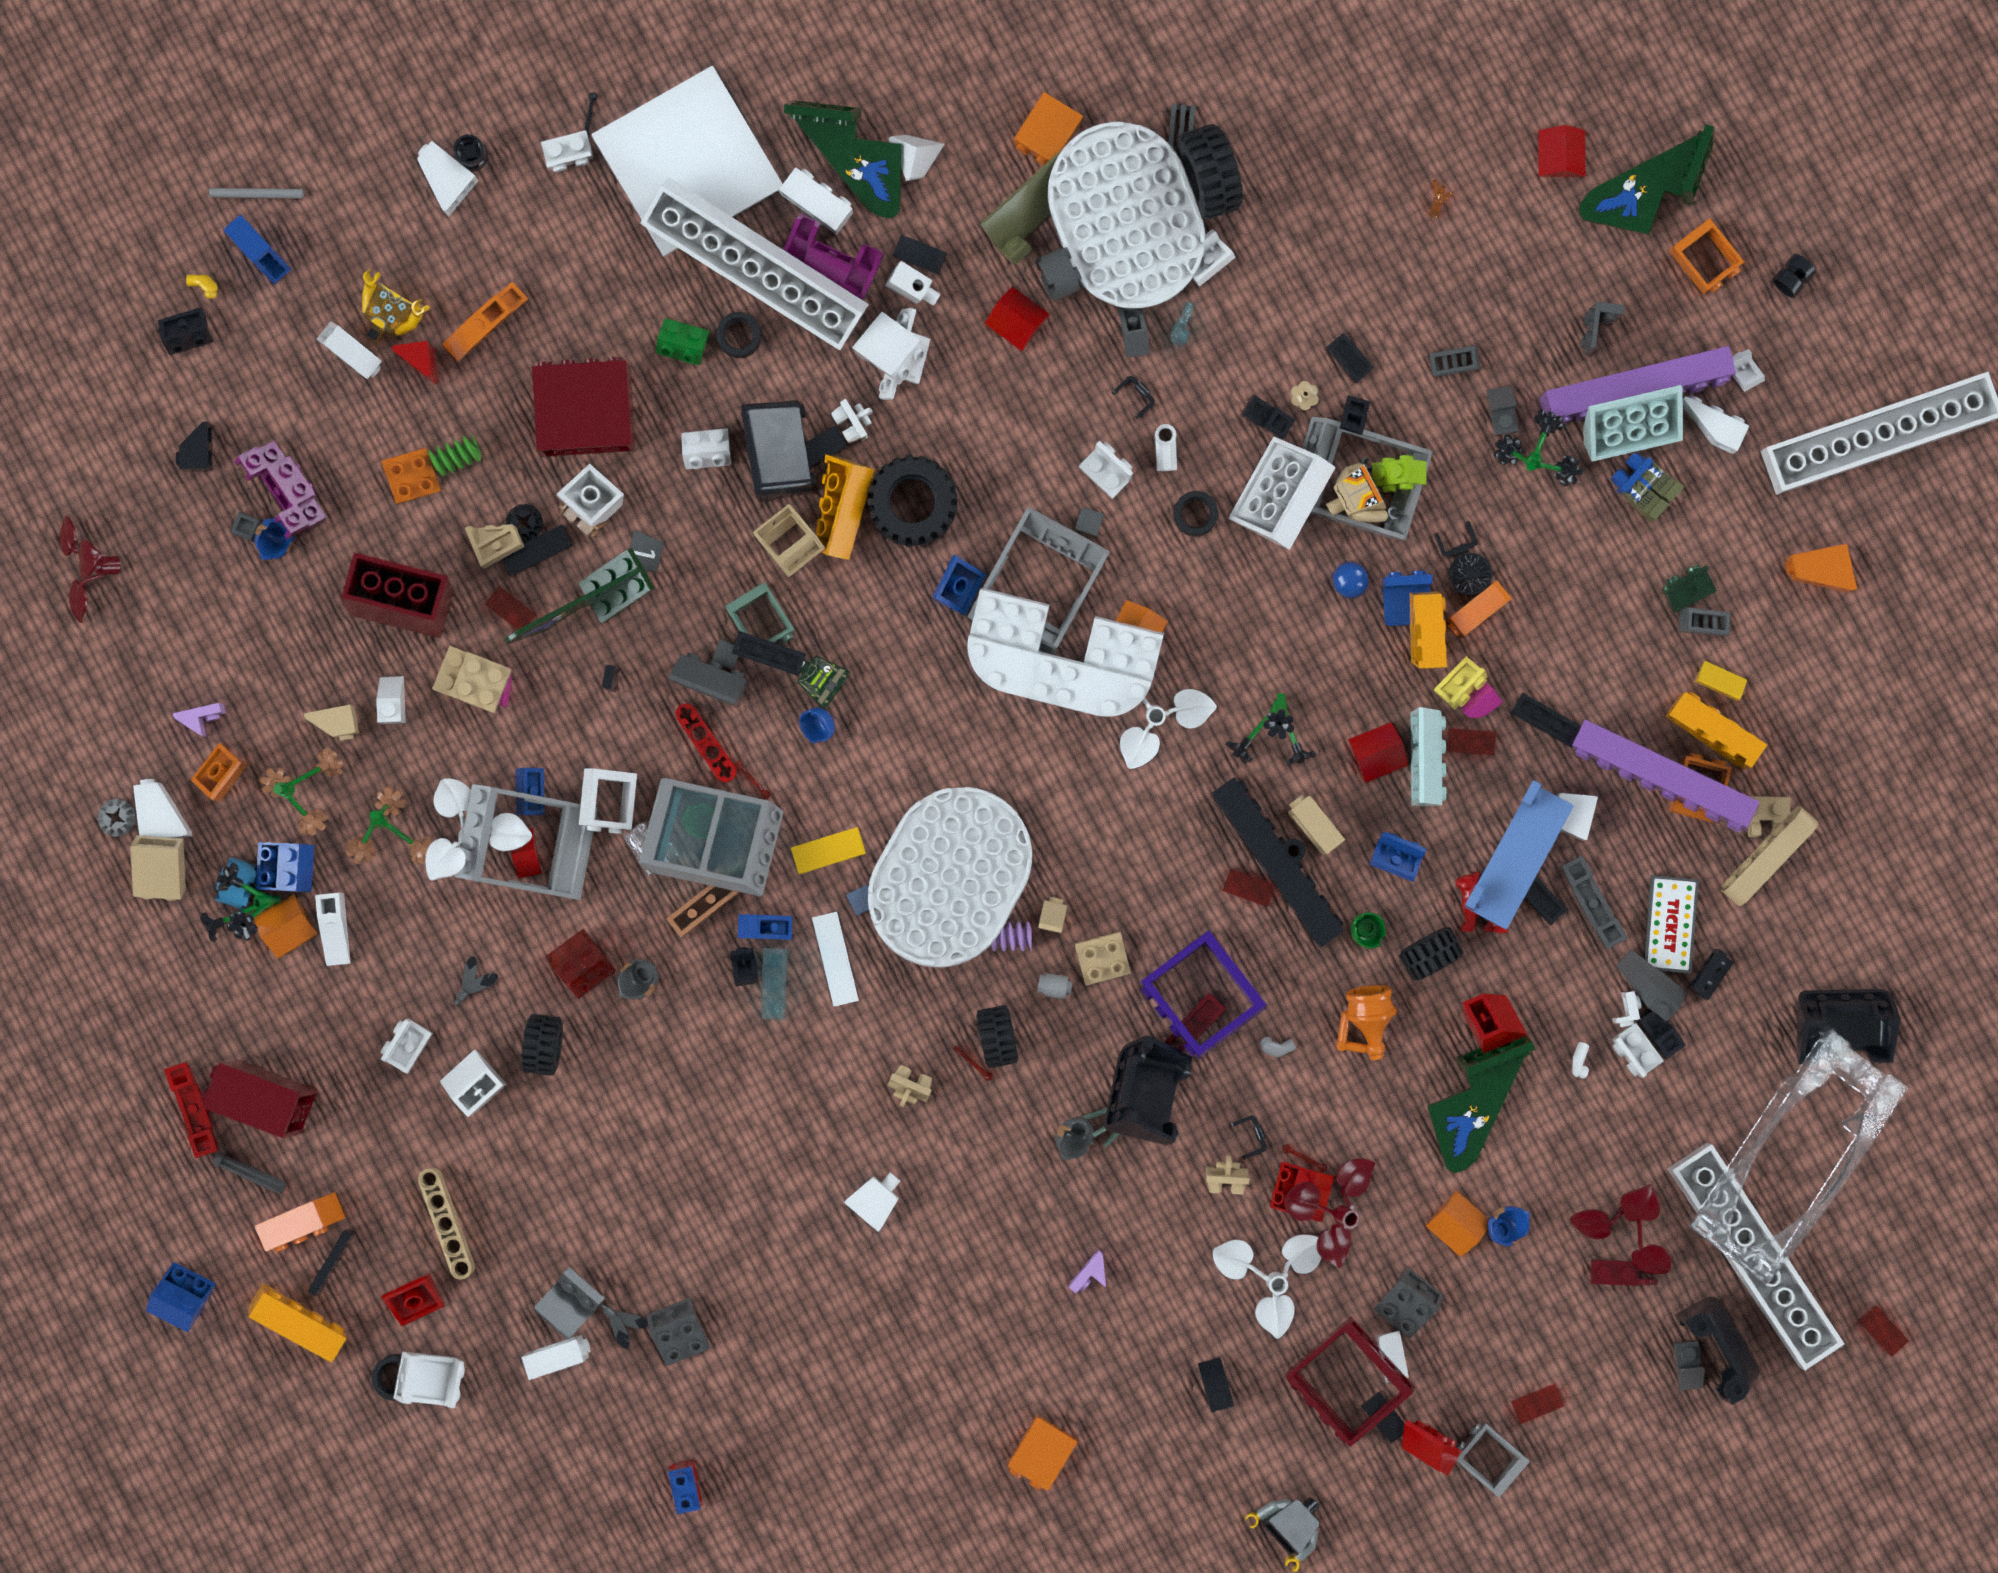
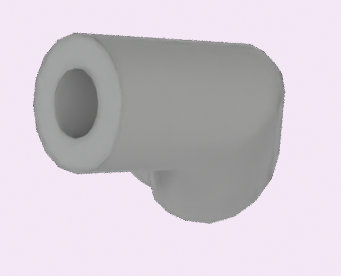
[1260,1037,1296,1058]

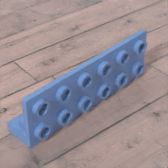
[1464,780,1574,929]

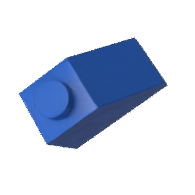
[738,914,793,940]

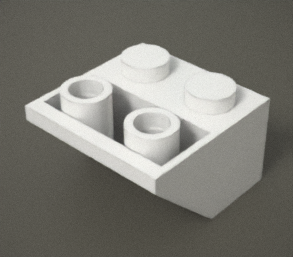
[440,1049,507,1117]

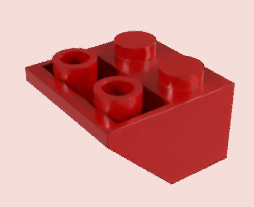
[1462,993,1527,1053]
[1269,1161,1335,1222]
[1402,1419,1462,1475]

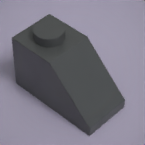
[1118,308,1150,357]

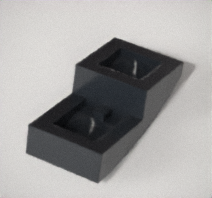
[1240,395,1295,440]
[1339,395,1370,435]
[1638,1008,1686,1059]

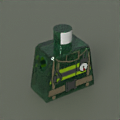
[797,656,851,710]

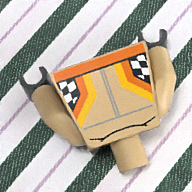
[1326,457,1399,524]

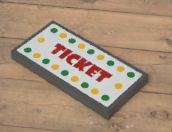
[1644,875,1699,973]

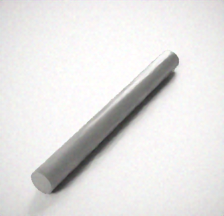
[209,188,304,198]

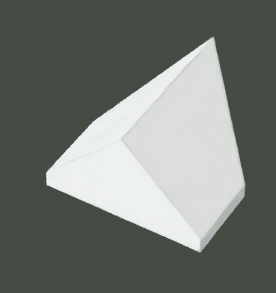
[888,135,945,181]

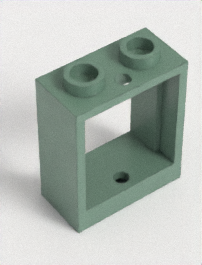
[725,582,796,644]

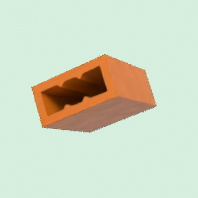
[1014,92,1083,166]
[1007,1414,1078,1491]

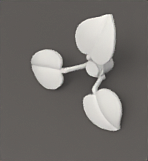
[1120,689,1217,769]
[425,778,532,881]
[1212,1234,1321,1339]

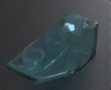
[761,948,789,1020]

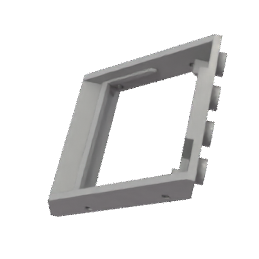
[1302,417,1433,540]
[968,507,1110,655]
[455,784,598,900]

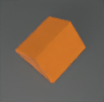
[1116,600,1168,633]
[191,743,249,802]
[254,894,319,958]
[1425,1190,1489,1257]

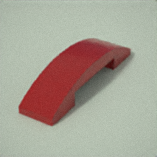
[164,1061,218,1158]

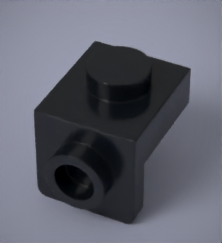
[730,947,759,987]

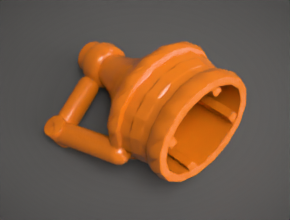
[1337,985,1397,1060]

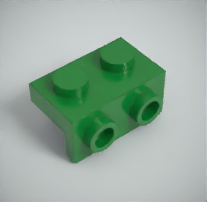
[656,318,710,365]

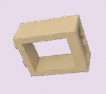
[752,504,825,578]
[1288,795,1345,856]

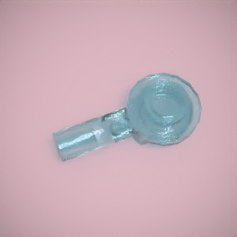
[1171,302,1194,348]

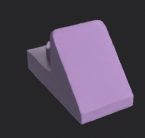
[173,703,226,737]
[1068,1249,1106,1293]

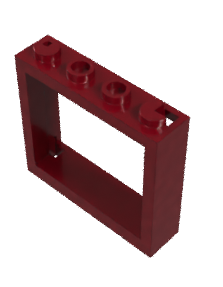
[1286,1316,1415,1447]

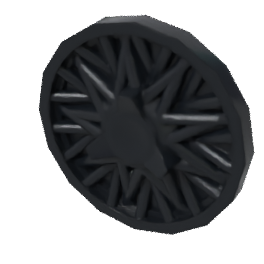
[1448,553,1493,596]

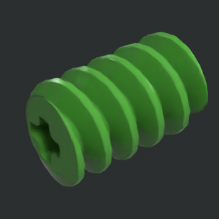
[428,433,481,476]

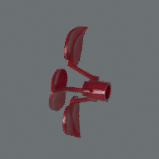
[59,516,120,623]
[1284,1158,1375,1269]
[1570,1184,1672,1275]

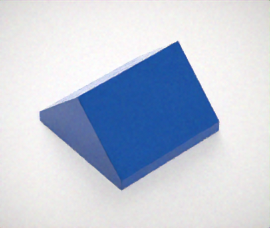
[933,555,986,616]

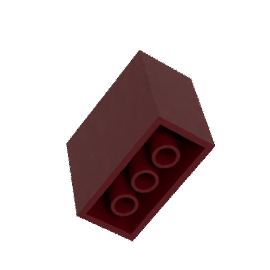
[532,357,636,457]
[341,552,453,639]
[201,1060,318,1138]

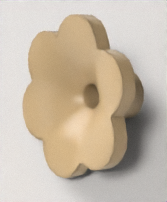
[1291,381,1319,411]

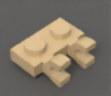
[1748,796,1790,837]

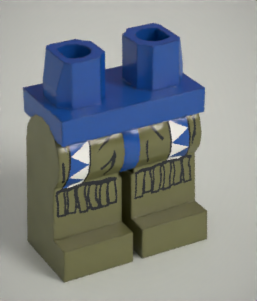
[1610,452,1685,523]

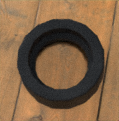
[716,312,762,358]
[1173,491,1218,537]
[371,1354,402,1401]

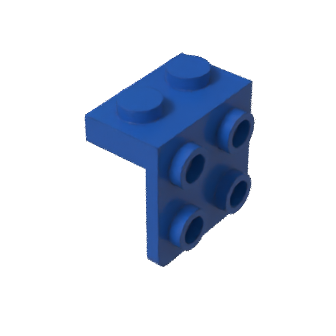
[1382,571,1433,626]

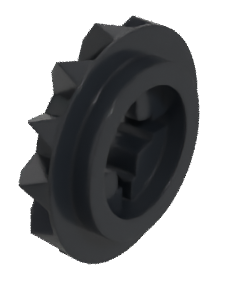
[506,504,543,541]

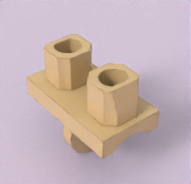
[888,1065,932,1108]
[1205,1155,1249,1194]

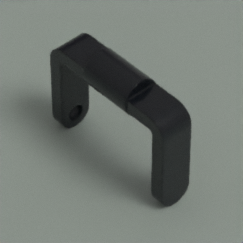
[1112,376,1155,420]
[1434,521,1478,557]
[1230,1115,1267,1159]

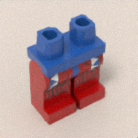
[668,1459,703,1514]

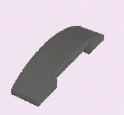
[1561,856,1628,950]

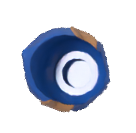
[254,517,295,560]
[1487,1206,1530,1247]

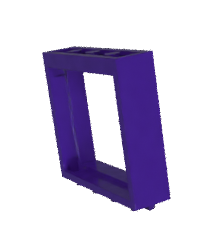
[1140,930,1267,1059]

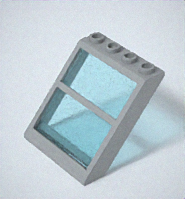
[639,778,784,896]

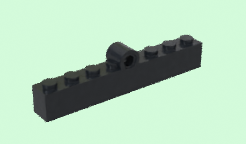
[1210,777,1344,948]

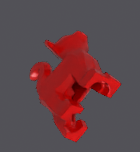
[1456,871,1507,933]

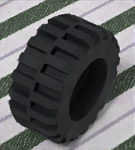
[1176,124,1243,220]
[868,455,957,547]

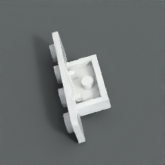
[879,308,930,400]

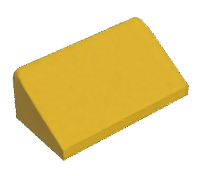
[1694,660,1747,701]

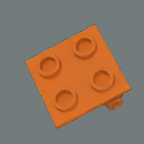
[381,447,441,504]

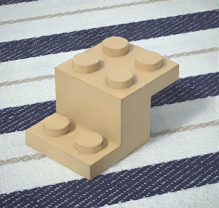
[432,646,512,713]

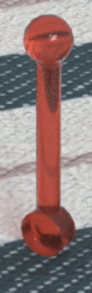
[734,760,770,799]
[953,1046,993,1081]
[1282,1144,1328,1172]

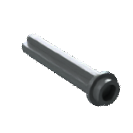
[213,1151,286,1194]

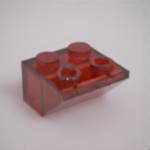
[546,928,616,999]

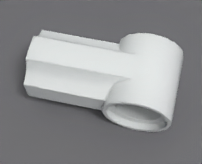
[1154,424,1177,471]

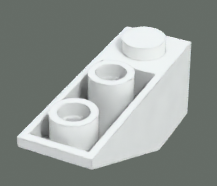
[1683,395,1749,454]
[315,893,351,966]

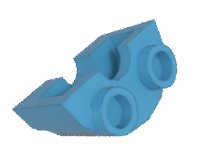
[215,857,257,910]

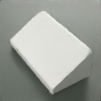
[1376,1331,1409,1383]

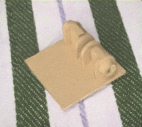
[1075,932,1131,986]

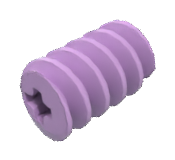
[985,922,1032,951]

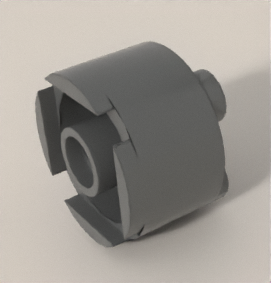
[1035,247,1083,302]

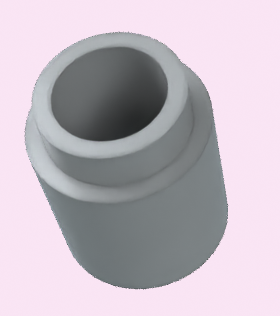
[1037,973,1073,1000]

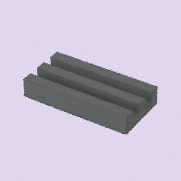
[1168,104,1195,151]

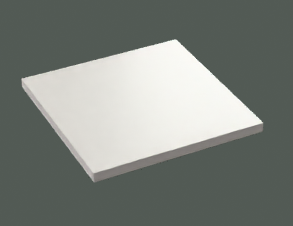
[591,65,783,257]

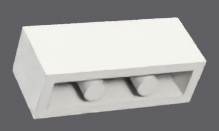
[779,167,853,235]

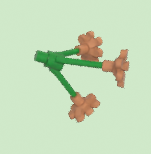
[259,747,343,836]
[345,786,434,865]

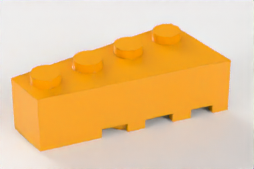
[816,454,875,560]
[1665,692,1768,770]
[248,1283,347,1363]

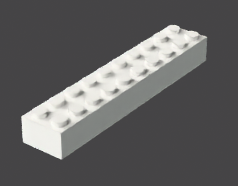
[640,177,869,350]
[1761,372,1998,495]
[1667,1143,1844,1370]

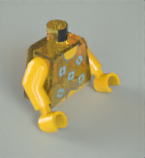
[362,269,430,343]

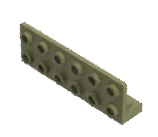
[980,131,1083,265]

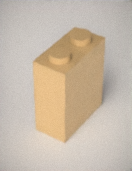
[130,835,186,901]

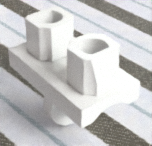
[831,399,873,444]

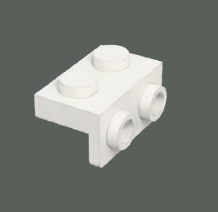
[1192,229,1235,287]
[681,428,732,469]
[381,1019,433,1074]

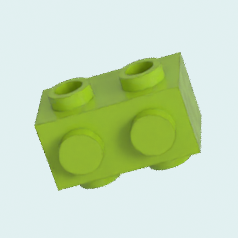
[1372,455,1426,492]

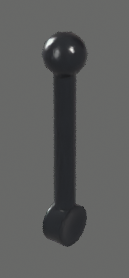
[584,92,598,139]

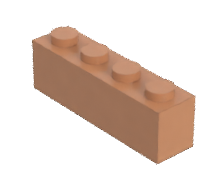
[666,861,746,938]

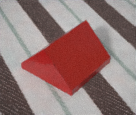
[1538,125,1586,177]
[984,286,1050,352]
[391,341,439,385]
[1348,722,1409,783]
[381,1273,445,1326]

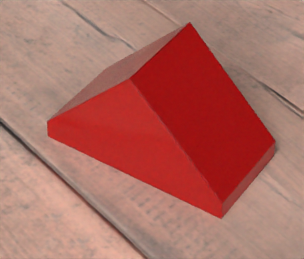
[511,828,542,879]

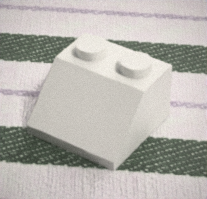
[557,464,624,526]

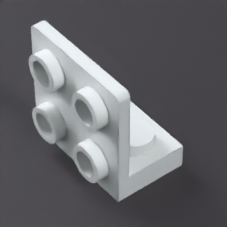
[1078,441,1133,499]

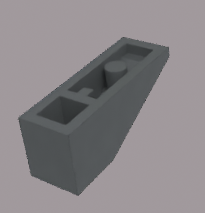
[1616,949,1687,1021]

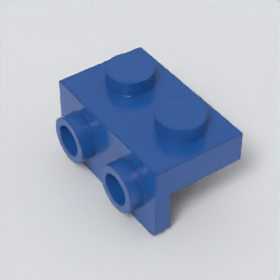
[1369,832,1427,882]

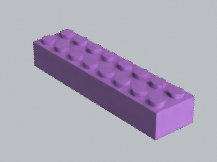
[1539,346,1736,425]
[1572,720,1760,833]

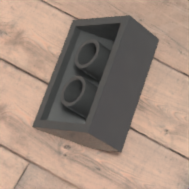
[668,652,748,707]

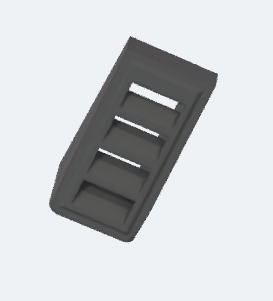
[1429,345,1481,377]
[1679,608,1730,636]

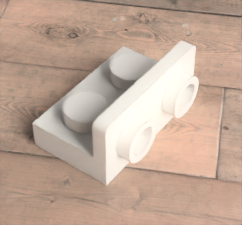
[541,130,594,173]
[1612,1023,1664,1078]

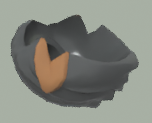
[617,959,659,999]
[1055,1117,1095,1160]

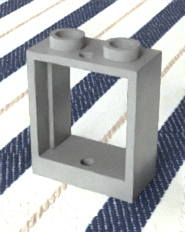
[1456,1421,1530,1497]

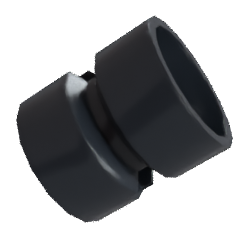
[453,134,488,171]
[1772,253,1817,298]

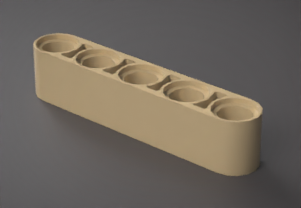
[1721,806,1819,906]
[418,1167,475,1280]

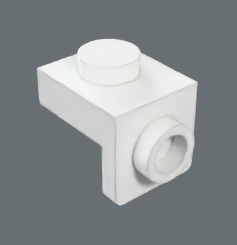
[1732,349,1765,392]
[1612,991,1641,1027]

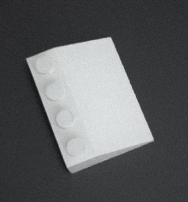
[1228,437,1336,550]

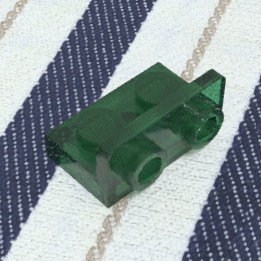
[1661,564,1717,613]

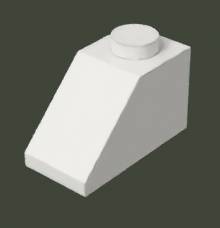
[377,676,406,724]

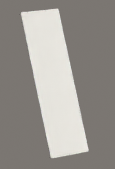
[812,912,859,1007]

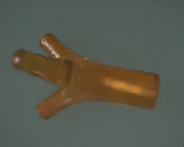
[1429,180,1452,217]

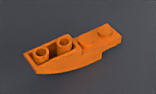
[442,282,528,363]

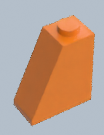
[1785,544,1857,593]
[1447,581,1512,638]

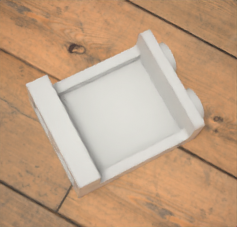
[852,312,928,385]
[394,1351,465,1408]

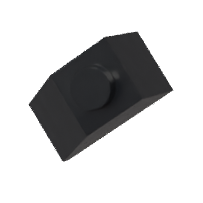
[176,422,213,472]
[1198,1357,1234,1413]

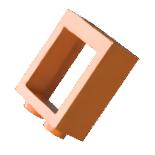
[1669,218,1744,295]
[1668,753,1732,823]

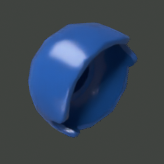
[1332,561,1369,598]
[799,707,835,743]

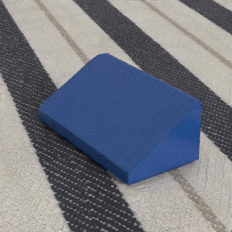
[515,768,545,816]

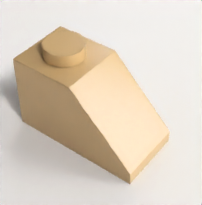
[304,705,360,741]
[1038,897,1067,933]

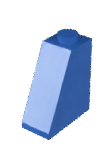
[224,214,291,285]

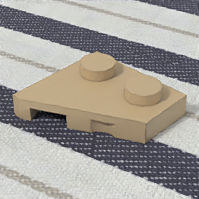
[465,524,524,569]

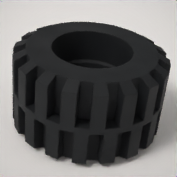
[1398,927,1464,981]
[976,1005,1019,1069]
[521,1014,563,1076]

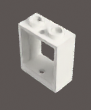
[579,769,637,834]
[521,1334,591,1380]

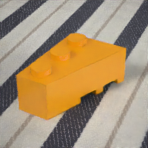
[1410,591,1447,668]

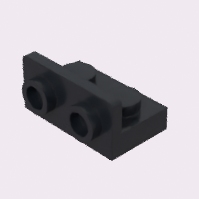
[158,307,213,355]
[1687,949,1733,1000]

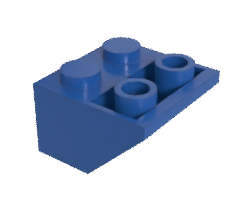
[255,842,314,892]
[146,1262,216,1333]

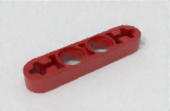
[675,703,737,783]

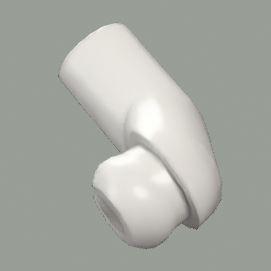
[1572,1042,1589,1079]

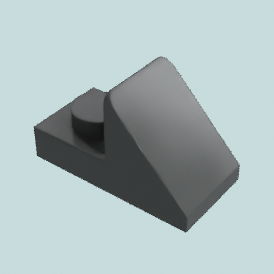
[1486,386,1519,436]
[1673,1340,1705,1390]

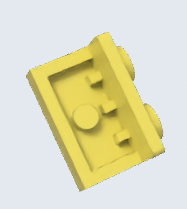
[1434,656,1488,710]

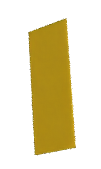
[791,827,866,874]

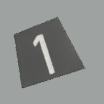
[630,530,664,571]

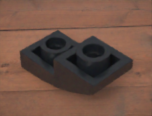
[893,234,947,275]

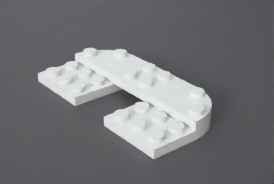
[967,588,1164,717]

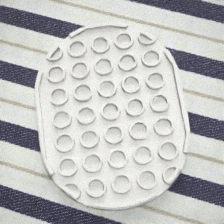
[1048,122,1205,309]
[868,787,1032,968]

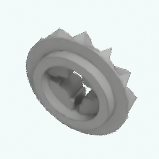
[97,799,136,837]

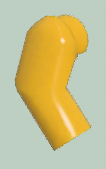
[186,274,218,299]

